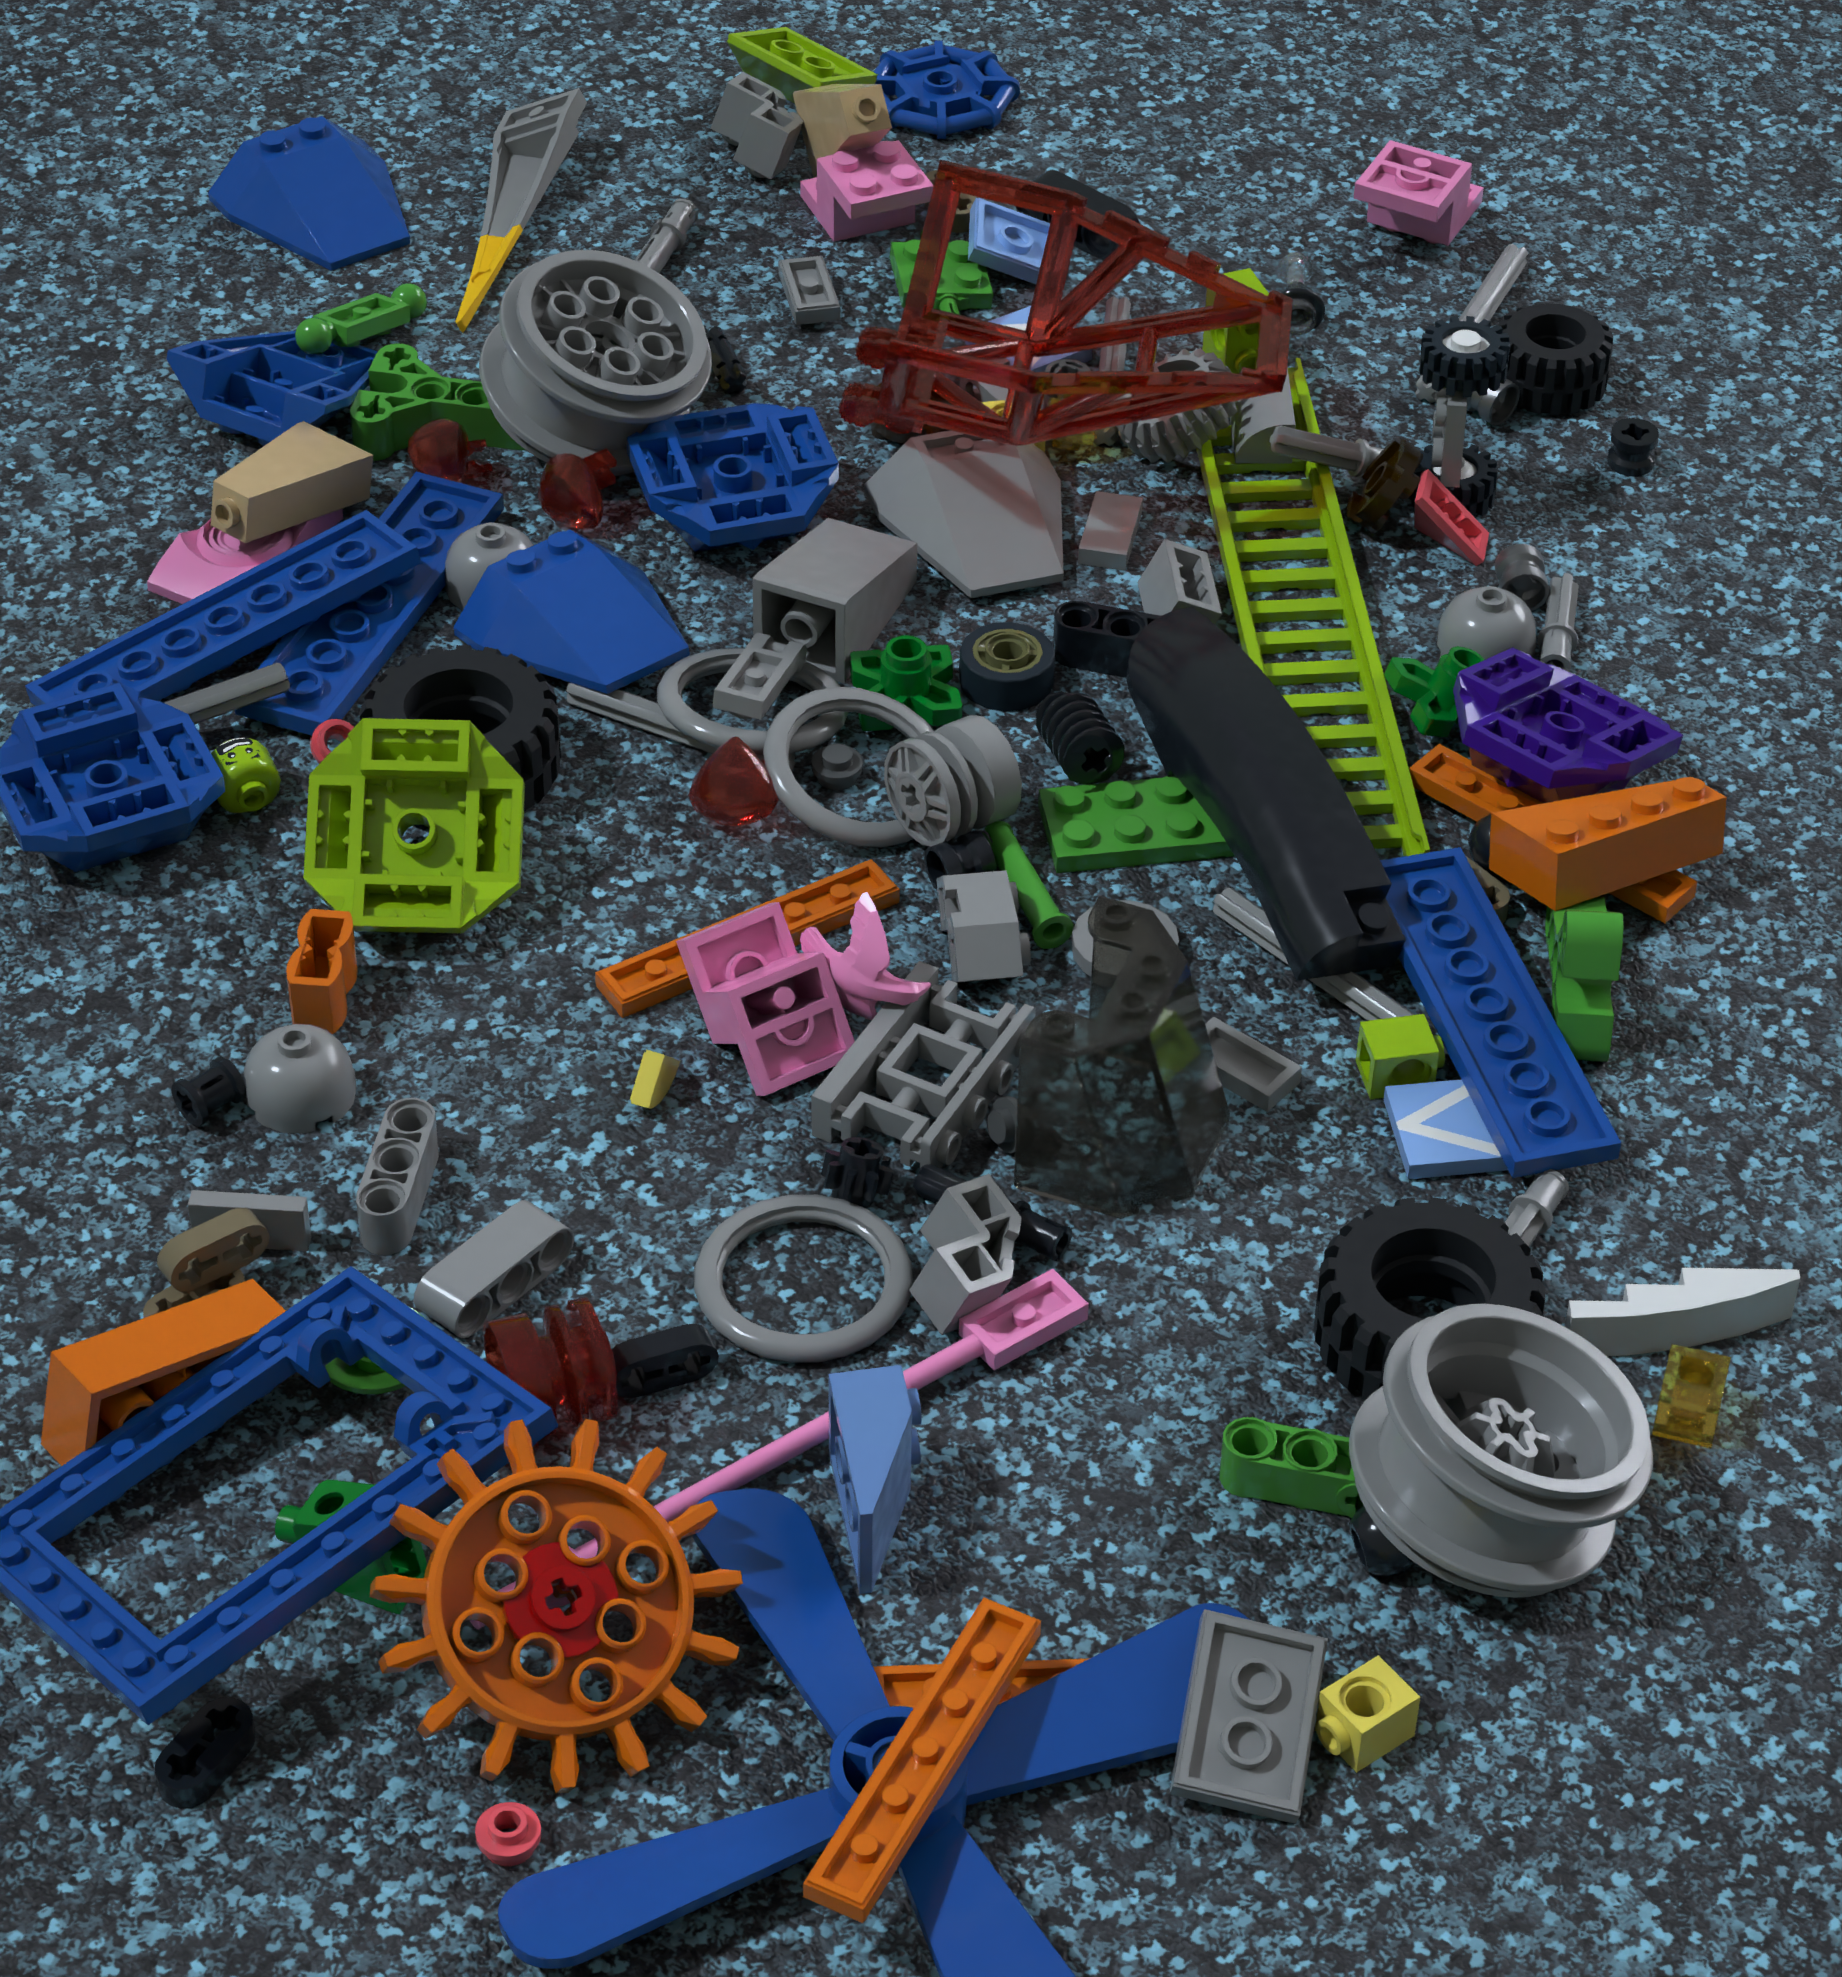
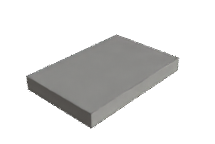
[1169,1609,1328,1824]

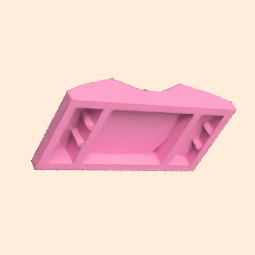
[147,509,343,604]

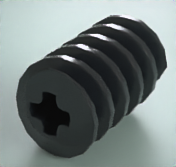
[1036,691,1125,784]

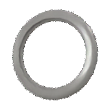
[657,648,849,755]
[763,687,934,848]
[694,1194,913,1363]

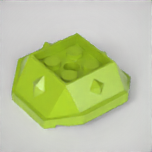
[303,718,525,934]

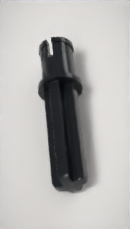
[913,1164,1072,1261]

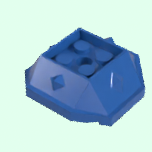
[626,403,839,552]
[0,682,226,872]

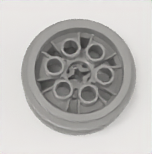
[479,250,712,476]
[1349,1304,1653,1598]

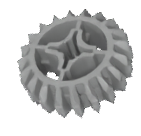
[1113,348,1240,463]

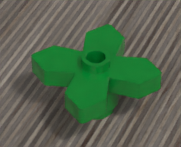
[850,635,962,731]
[1384,646,1485,737]

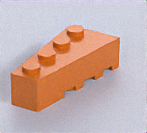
[1489,777,1727,911]
[41,1279,286,1466]

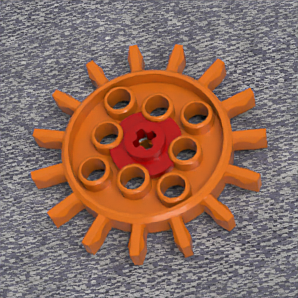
[369,1419,743,1793]

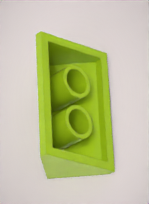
[727,27,878,104]

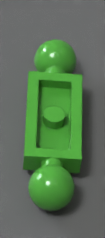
[295,283,427,354]

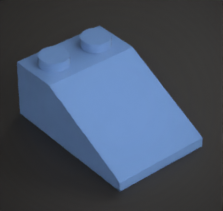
[829,1365,922,1594]

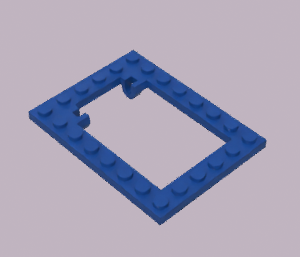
[0,1266,558,1725]

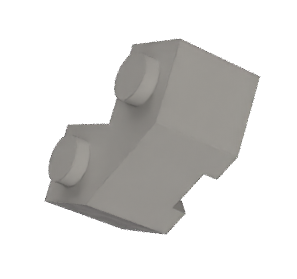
[710,72,804,179]
[936,870,1031,983]
[909,1174,1022,1335]

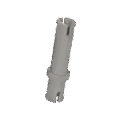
[635,199,699,273]

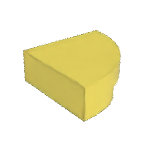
[630,1050,680,1109]

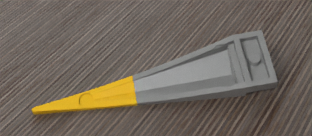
[455,88,587,333]

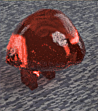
[407,418,493,484]
[538,448,617,530]
[688,736,779,826]

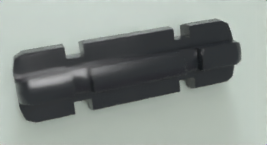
[705,326,747,394]

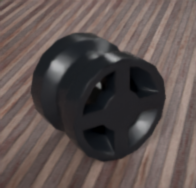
[1607,418,1659,477]

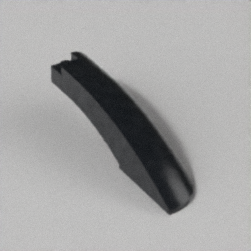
[1126,607,1406,981]

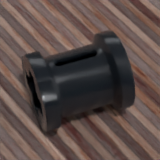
[171,1056,246,1127]

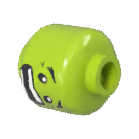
[211,737,281,813]

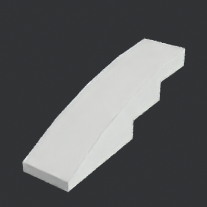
[1565,1268,1800,1356]

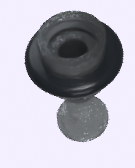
[1271,252,1325,335]

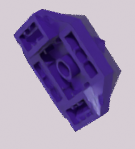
[1453,647,1683,803]

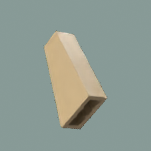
[793,84,892,178]
[211,421,373,543]

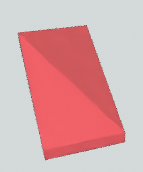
[1414,469,1489,566]

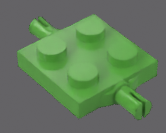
[889,226,993,329]

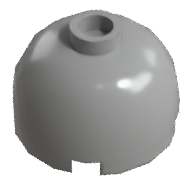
[445,522,534,611]
[1436,586,1536,660]
[243,1024,357,1133]

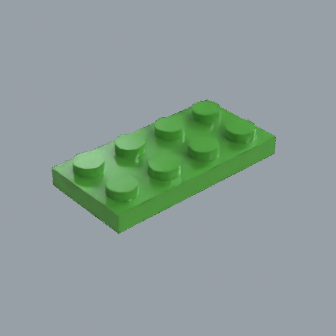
[1038,776,1235,873]

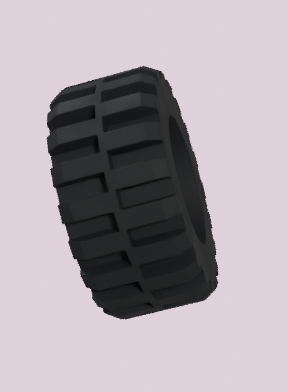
[360,645,561,827]
[1314,1197,1546,1401]

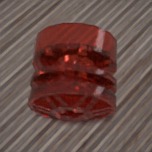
[483,1297,618,1437]

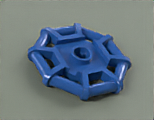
[873,40,1020,139]

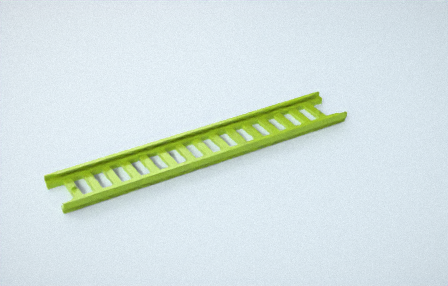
[1196,358,1430,856]

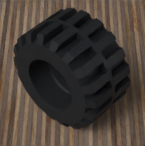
[1498,302,1613,415]

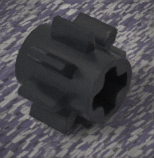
[821,1137,894,1208]

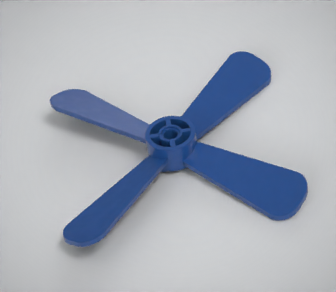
[498,1488,1250,1977]

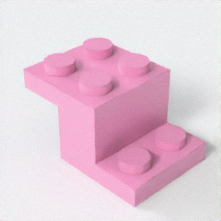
[800,140,934,242]
[1354,140,1484,246]
[676,902,855,1096]

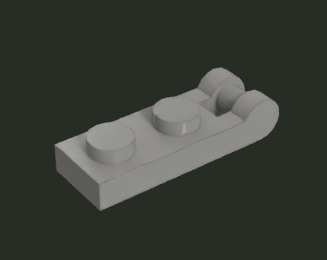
[713,632,807,720]

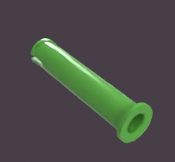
[982,821,1073,949]

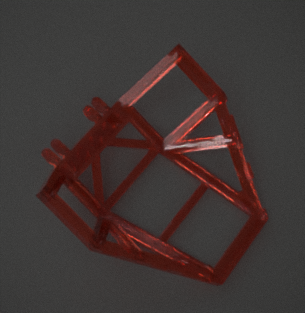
[838,159,1293,446]

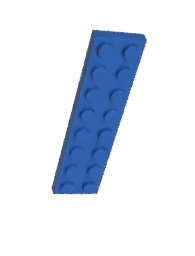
[235,471,504,736]
[25,510,421,706]
[1380,847,1621,1178]

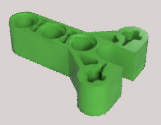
[350,343,525,461]
[1545,896,1623,1062]

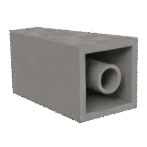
[753,518,917,684]

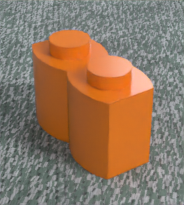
[286,909,358,1034]

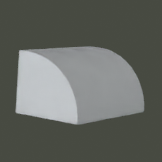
[1230,369,1296,463]
[1137,539,1222,624]

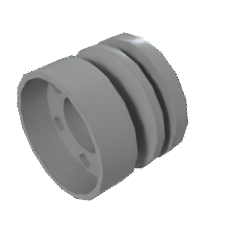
[884,715,1022,847]

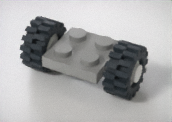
[1409,316,1510,518]

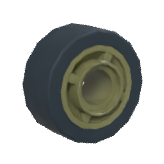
[959,622,1055,711]

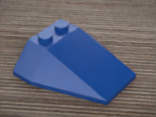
[208,116,410,271]
[167,331,378,446]
[453,529,690,694]

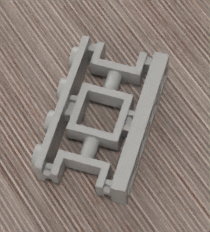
[811,961,1040,1169]

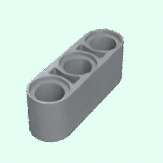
[356,1098,439,1255]
[413,1200,575,1338]

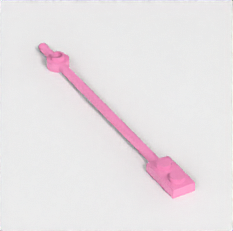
[470,1269,1089,1630]

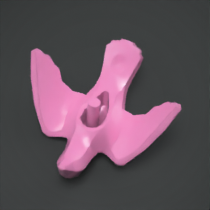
[800,892,931,1020]

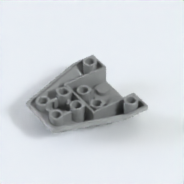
[864,421,1064,598]

